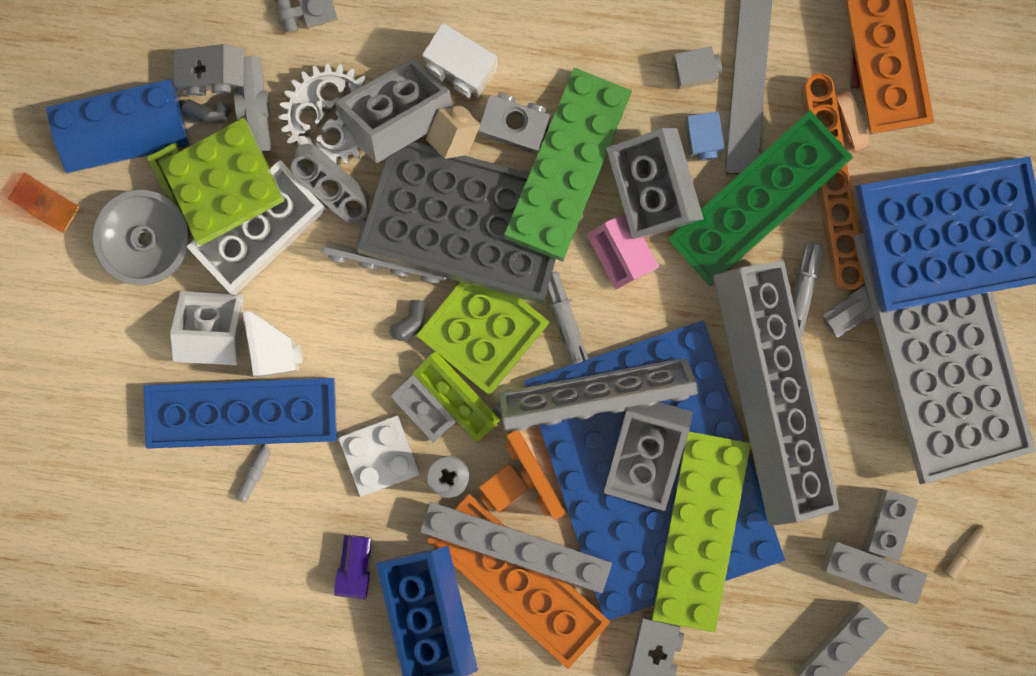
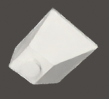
[243,311,303,377]

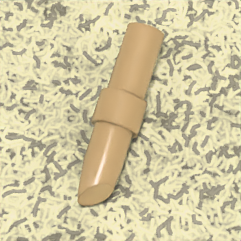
[944,525,986,579]

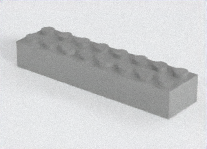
[713,260,840,526]

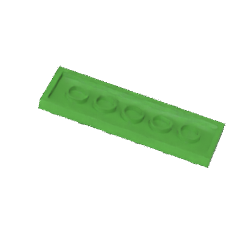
[504,67,632,262]

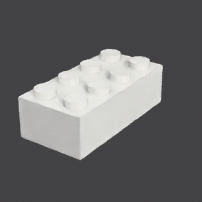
[187,160,327,295]

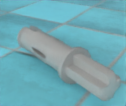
[792,242,823,337]
[547,272,589,366]

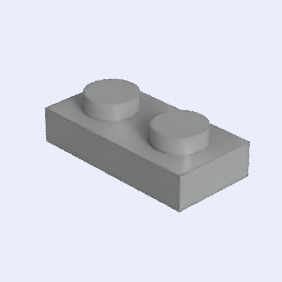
[390,375,456,443]

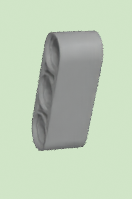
[291,143,369,224]

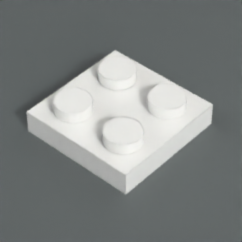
[339,416,420,497]

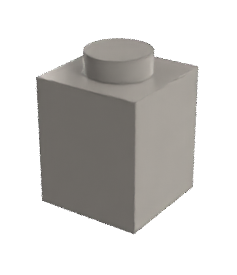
[672,46,722,90]

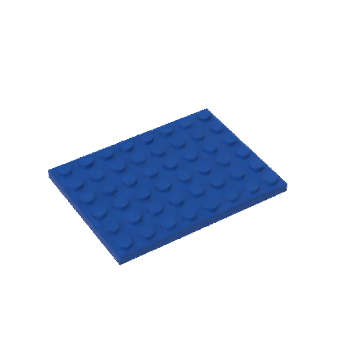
[524,320,785,620]

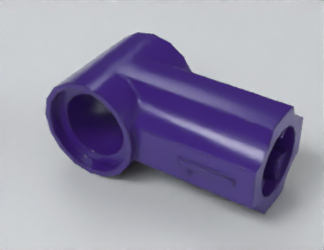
[334,534,372,600]

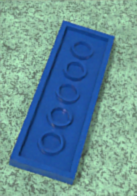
[144,378,337,449]

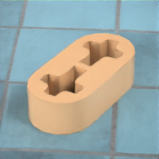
[836,91,870,153]

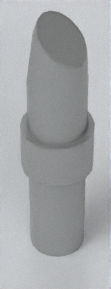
[236,444,270,503]

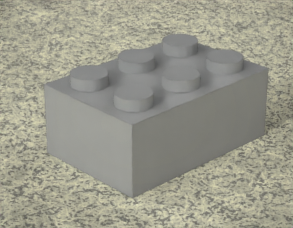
[606,128,704,239]

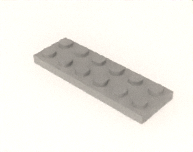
[499,358,698,431]

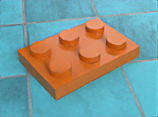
[505,430,566,520]

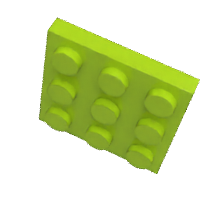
[160,118,285,246]
[416,282,550,396]

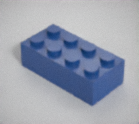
[376,545,478,676]

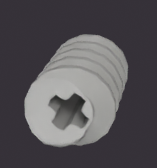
[427,456,470,498]

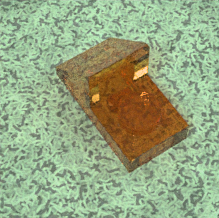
[7,172,80,233]

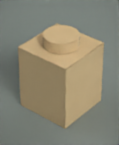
[426,106,480,159]

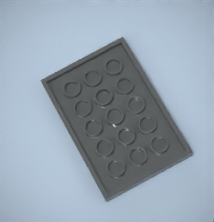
[358,141,556,305]

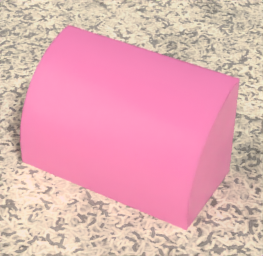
[586,214,659,290]

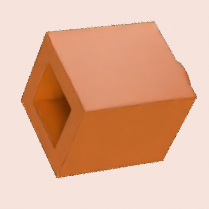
[479,463,529,512]

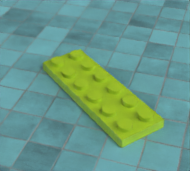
[652,432,751,632]

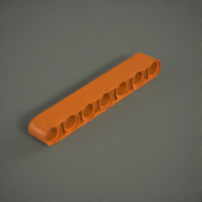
[802,73,864,291]

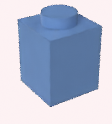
[685,111,725,161]

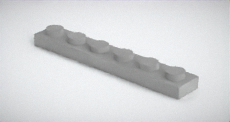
[420,501,612,593]

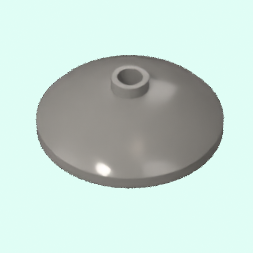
[93,190,189,285]

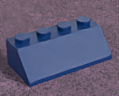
[46,79,190,174]

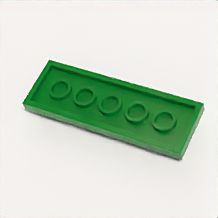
[668,110,854,286]

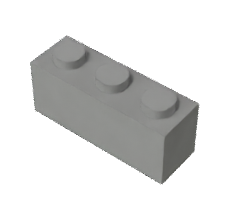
[820,540,928,605]
[794,602,889,676]

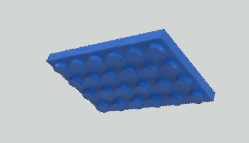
[855,156,1036,313]

